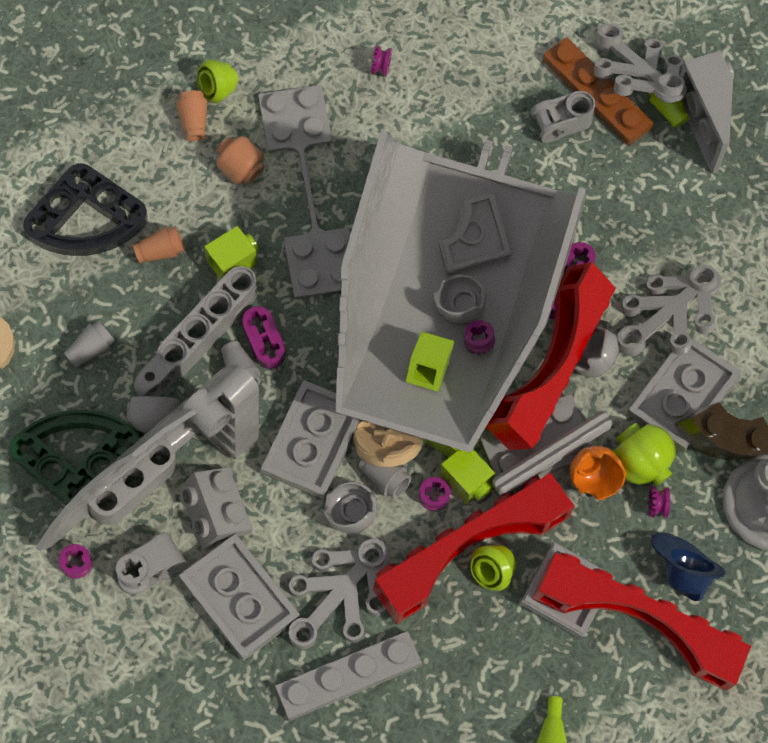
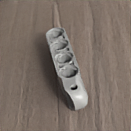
[134,266,257,396]

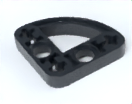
[23,163,148,256]

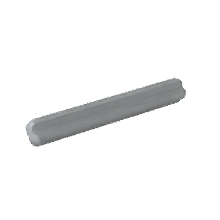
[492,411,613,496]

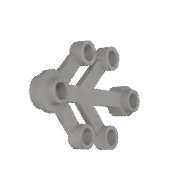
[593,24,687,103]
[617,265,721,356]
[289,538,390,649]

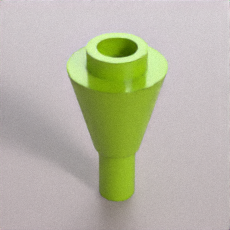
[536,696,567,743]

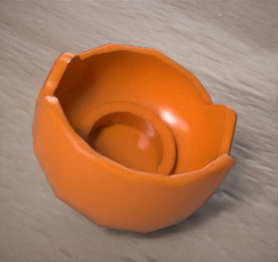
[569,445,627,500]

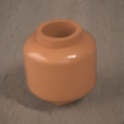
[216,136,265,185]

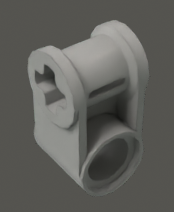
[530,91,595,143]
[116,533,187,595]

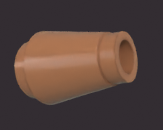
[175,90,208,141]
[133,226,185,263]

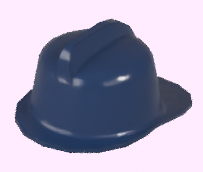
[651,533,726,601]

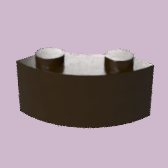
[675,402,768,460]

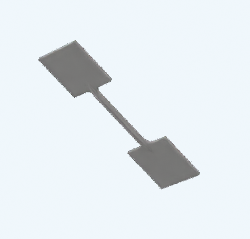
[258,85,350,299]

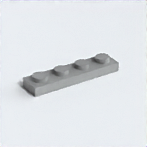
[275,631,422,721]

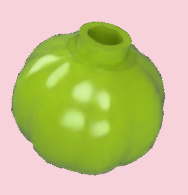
[613,423,676,487]

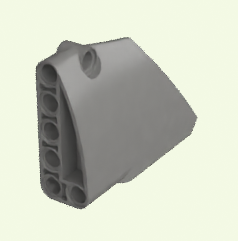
[36,365,259,551]

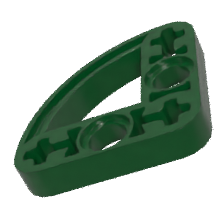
[10,410,140,505]

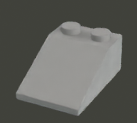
[680,50,734,174]

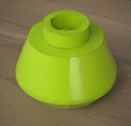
[196,59,238,104]
[470,545,516,591]

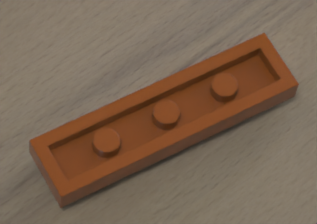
[542,37,654,146]

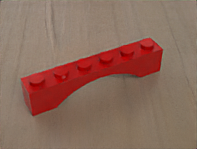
[486,262,616,450]
[373,473,575,624]
[532,552,751,691]

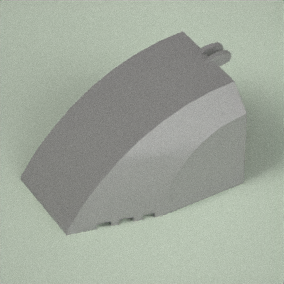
[335,130,586,453]

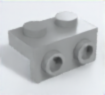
[180,467,253,549]

